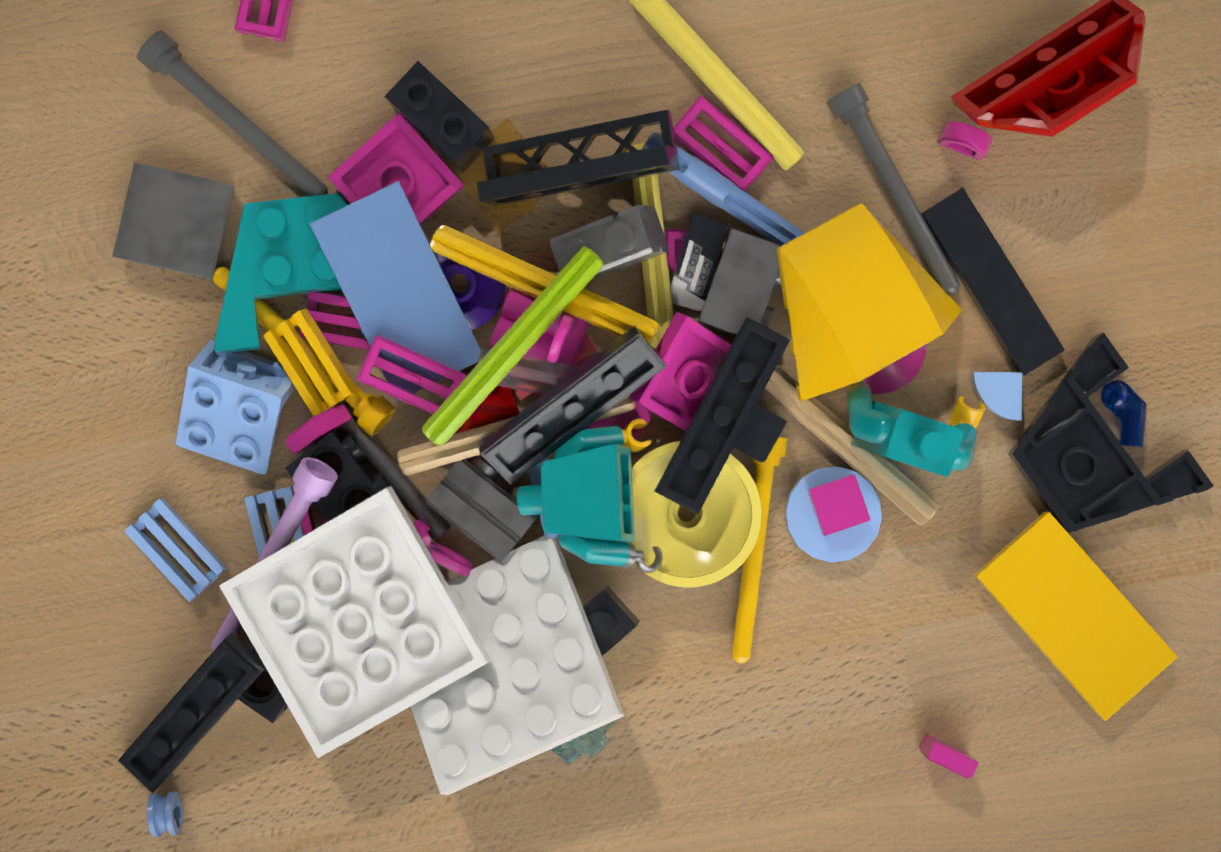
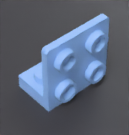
[176,340,296,475]

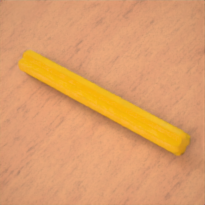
[430,225,658,344]

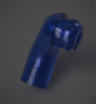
[1100,380,1147,447]

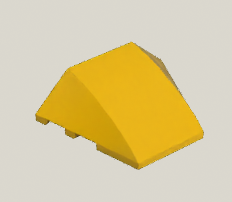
[776,203,962,401]

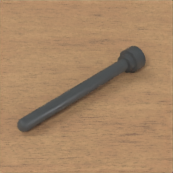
[137,30,328,196]
[826,83,960,295]

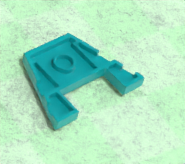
[214,193,365,354]

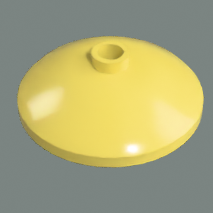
[629,441,762,587]

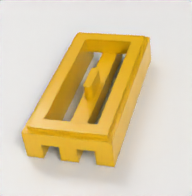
[263,308,358,416]

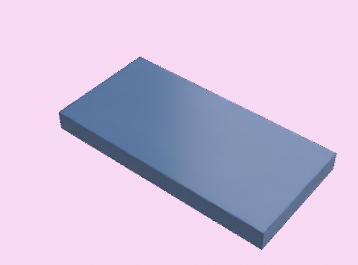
[310,181,485,401]

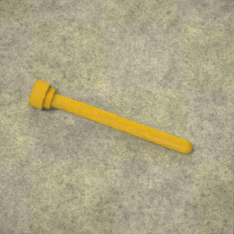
[213,267,397,437]
[732,436,788,663]

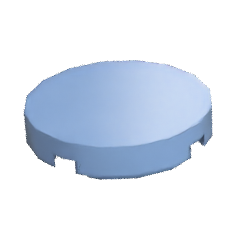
[785,466,882,563]

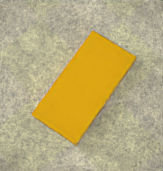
[974,511,1178,721]

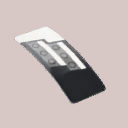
[670,214,728,311]

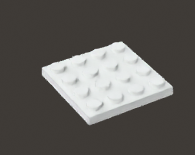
[219,486,491,758]
[411,535,625,795]

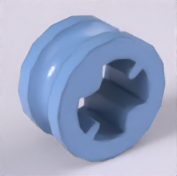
[147,791,183,837]

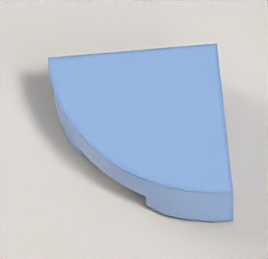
[971,372,1022,421]

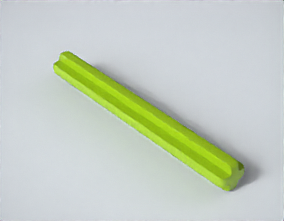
[422,246,603,446]

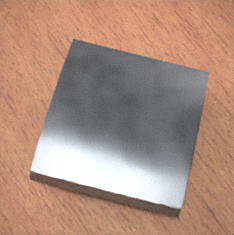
[112,162,234,280]

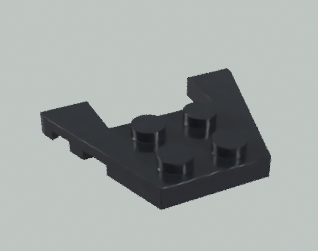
[1008,332,1214,533]

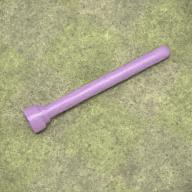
[211,458,337,651]

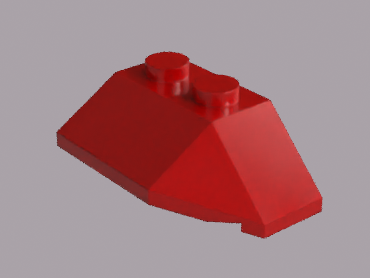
[951,0,1146,137]

